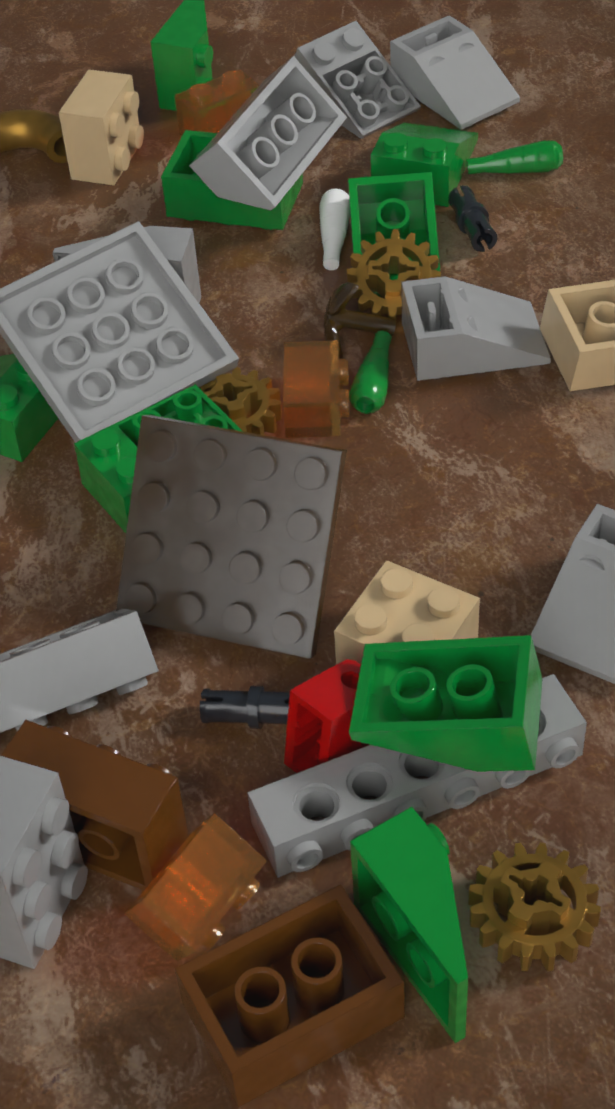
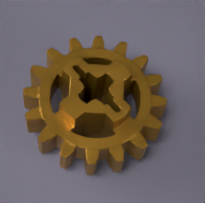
[347,229,441,319]
[199,367,282,435]
[468,842,601,972]

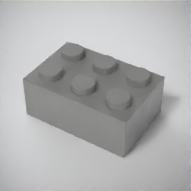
[0,756,88,969]

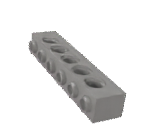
[247,674,587,877]

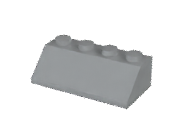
[189,56,347,211]
[0,609,159,733]

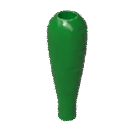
[466,140,563,175]
[349,331,392,414]

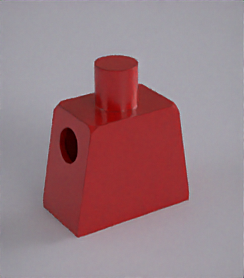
[284,659,370,773]

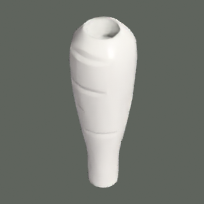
[319,189,350,270]

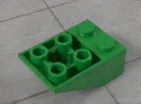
[74,384,242,533]

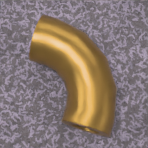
[0,109,68,163]

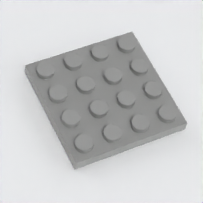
[0,221,239,443]

